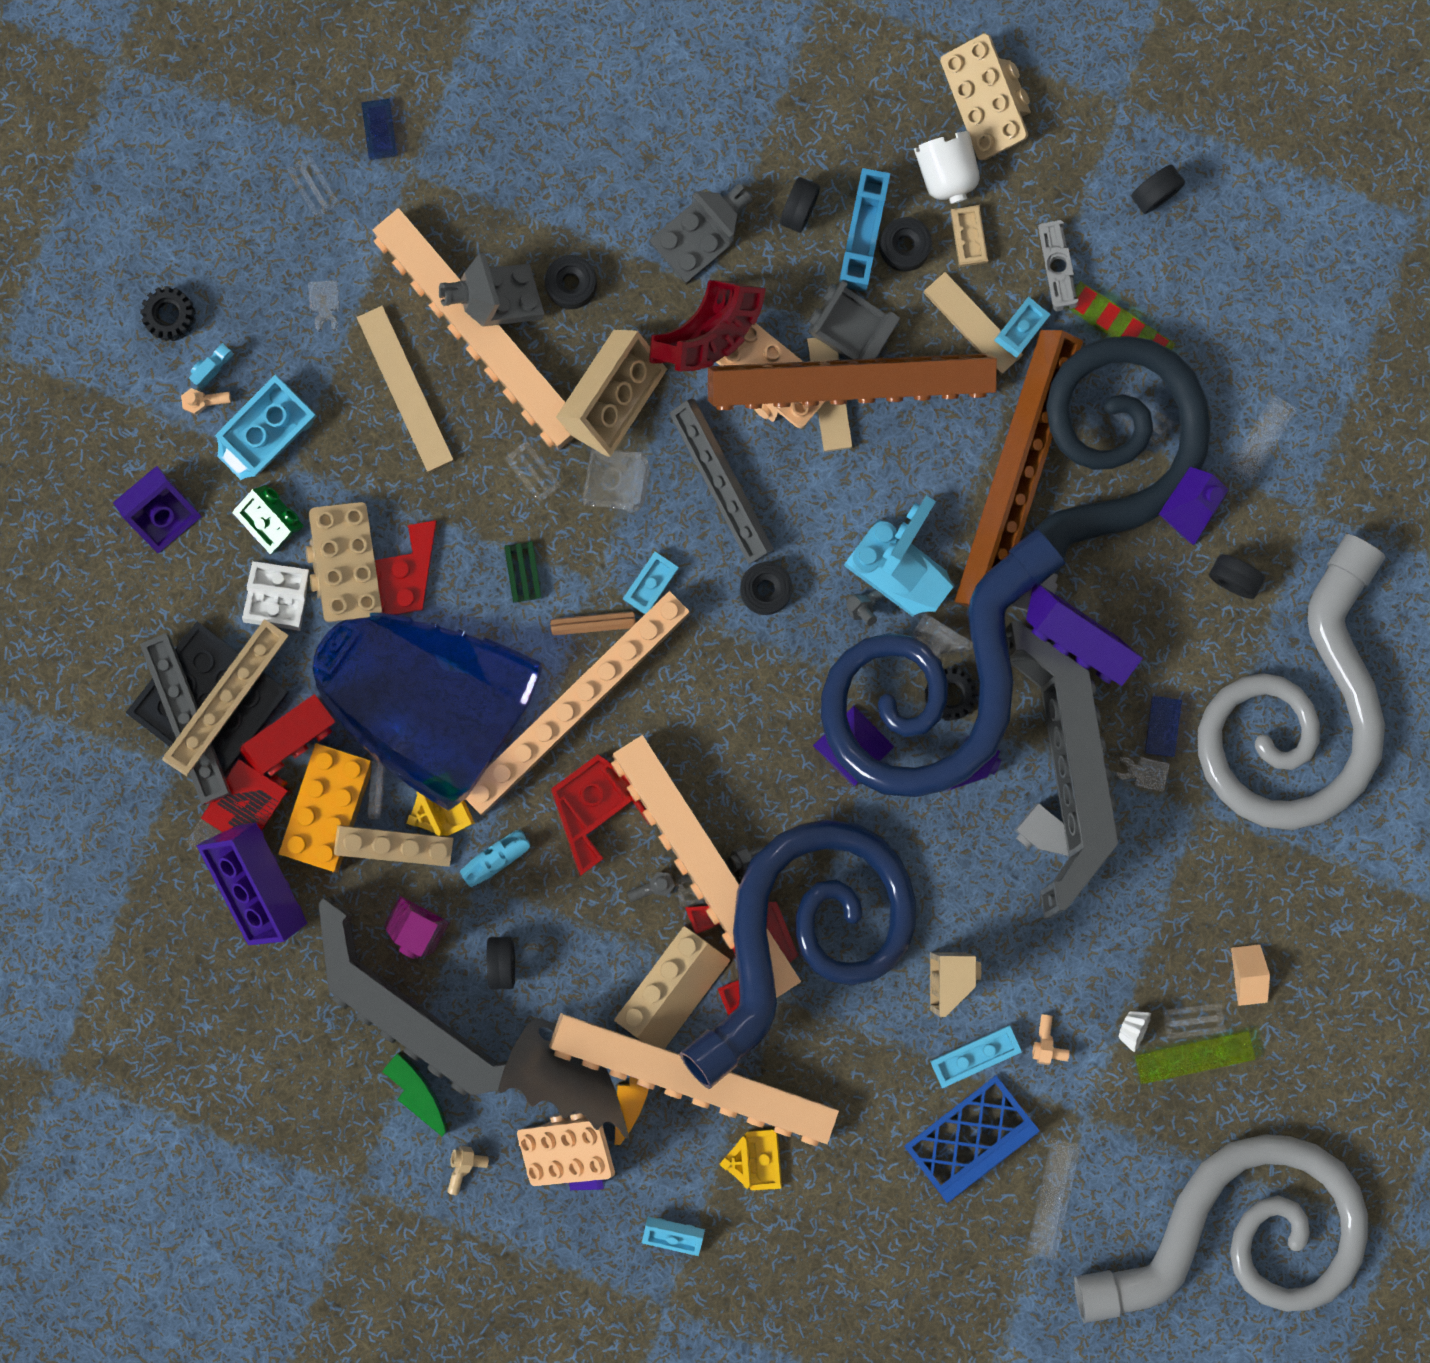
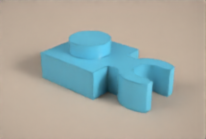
[189,343,234,390]

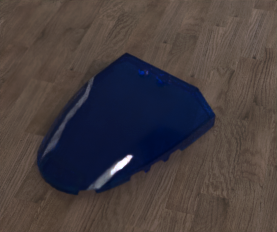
[312,613,542,811]

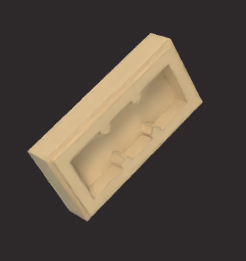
[950,205,988,267]

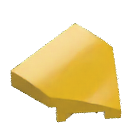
[406,771,475,836]
[719,1129,782,1190]

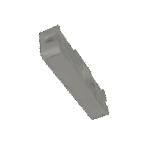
[1038,220,1079,311]

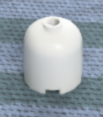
[914,131,980,204]

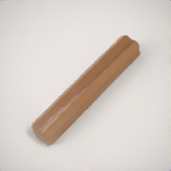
[550,611,636,636]

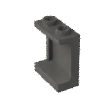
[807,280,900,360]

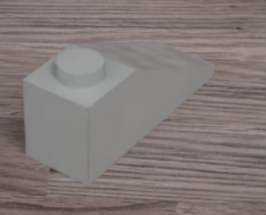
[1014,803,1106,862]

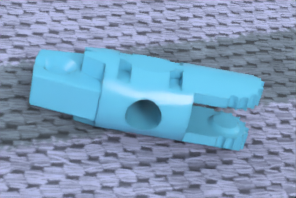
[460,830,531,887]

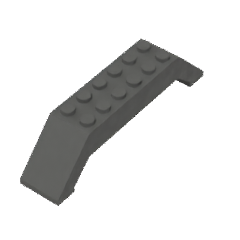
[1006,621,1120,920]
[319,898,507,1096]

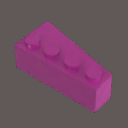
[384,896,450,959]

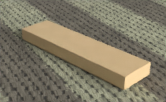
[923,272,1023,375]
[807,338,852,452]

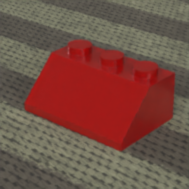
[239,694,335,776]

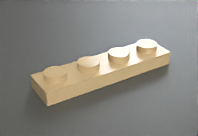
[334,825,453,867]

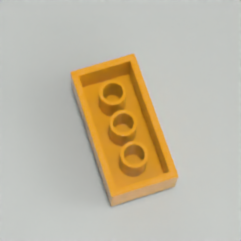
[279,743,375,872]

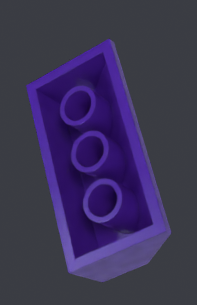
[1026,585,1143,686]
[196,822,307,946]

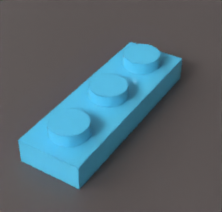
[881,495,936,575]
[930,1025,1022,1088]

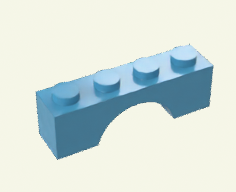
[839,168,890,292]

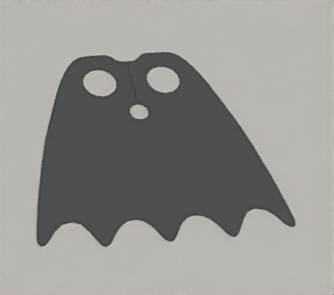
[498,1018,629,1138]

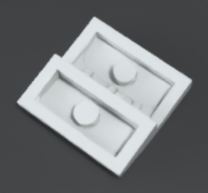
[242,561,310,631]

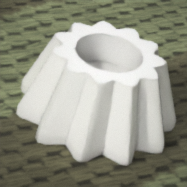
[1119,1011,1151,1052]

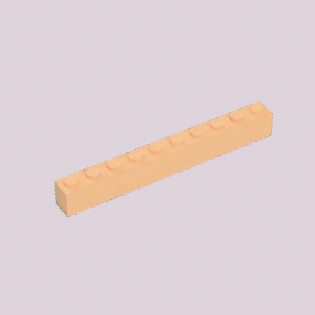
[372,208,574,450]
[461,591,690,815]
[611,735,801,998]
[549,1013,839,1147]

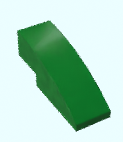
[382,1052,449,1137]

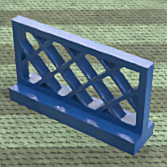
[904,1075,1040,1204]

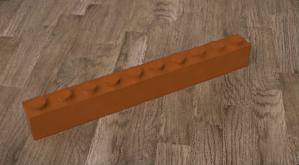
[954,330,1083,608]
[707,353,997,410]

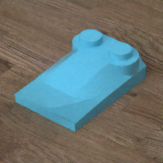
[215,375,317,480]
[844,519,954,617]

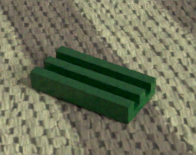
[504,541,542,603]

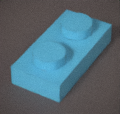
[994,297,1051,358]
[623,552,679,614]
[642,1216,705,1256]

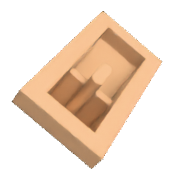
[1231,944,1270,1006]

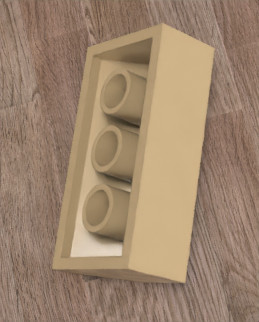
[556,330,667,457]
[614,925,731,1049]
[930,952,981,1017]

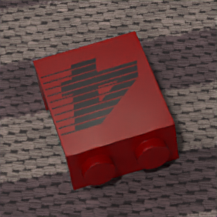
[201,759,292,832]

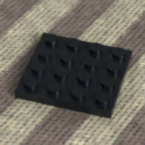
[126,621,289,776]

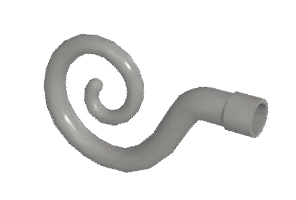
[1198,534,1386,831]
[1074,1134,1368,1323]

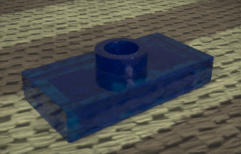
[361,99,398,160]
[1144,696,1182,757]

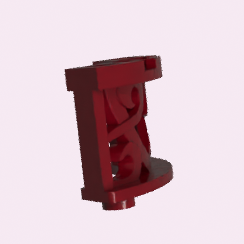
[649,280,766,372]

